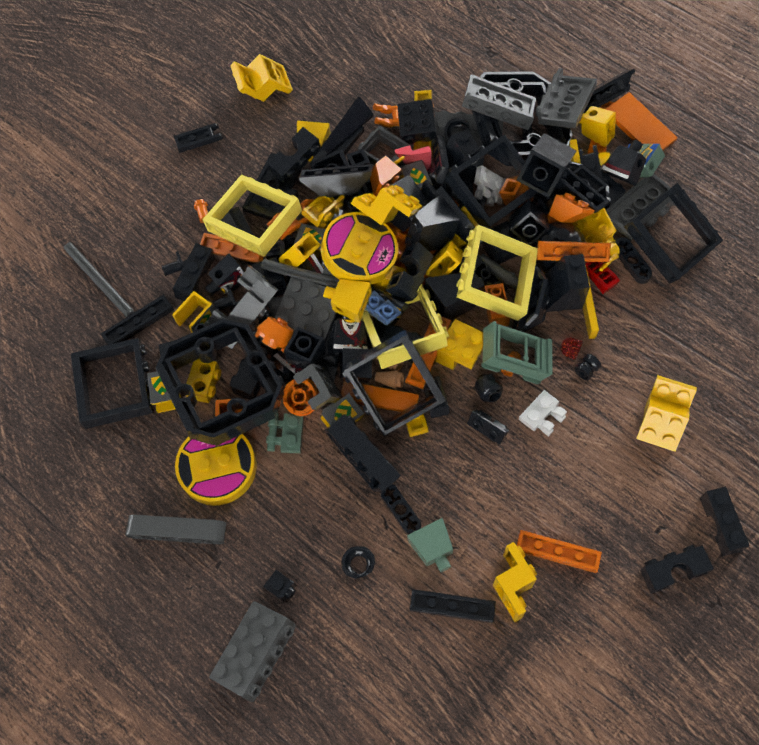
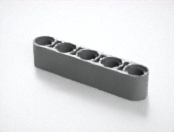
[125,515,227,545]

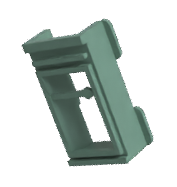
[481,321,553,384]

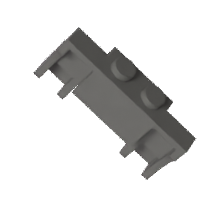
[204,265,278,349]

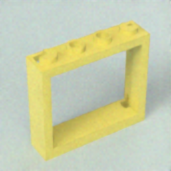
[202,175,302,257]
[456,225,538,321]
[362,284,449,369]

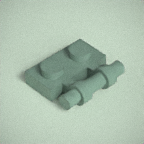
[266,413,304,454]

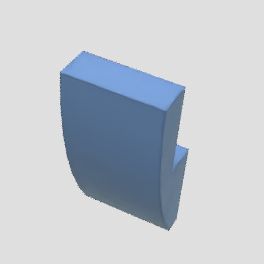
[365,291,401,325]

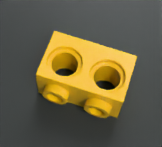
[186,359,221,403]

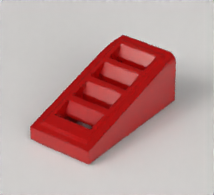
[585,262,621,294]

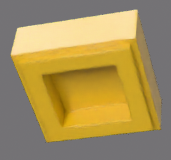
[406,414,429,437]

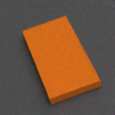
[606,92,678,150]

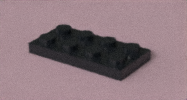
[242,153,302,220]

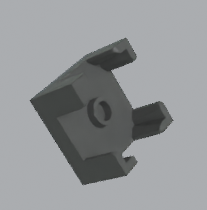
[293,364,343,411]

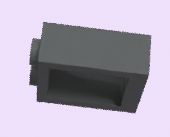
[358,126,412,168]

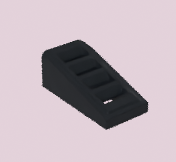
[423,376,450,418]

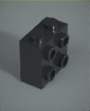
[397,99,437,144]

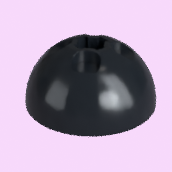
[532,221,586,272]

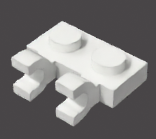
[474,165,505,207]
[519,390,567,437]

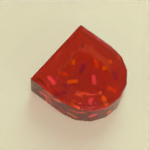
[561,337,583,360]

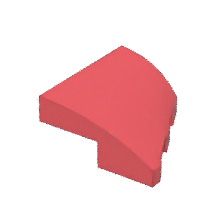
[395,145,431,171]

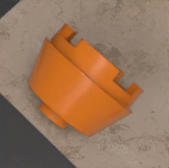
[255,316,294,352]
[283,379,320,416]

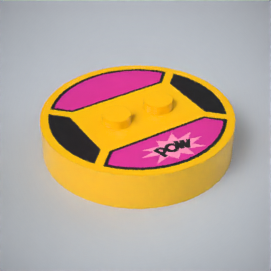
[321,212,398,285]
[175,434,257,506]

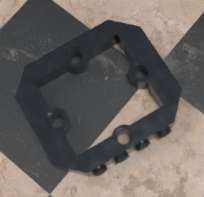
[472,72,574,166]
[156,319,285,446]

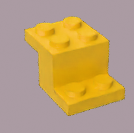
[230,54,293,102]
[351,185,423,225]
[435,319,483,370]
[636,375,697,452]
[493,542,537,622]

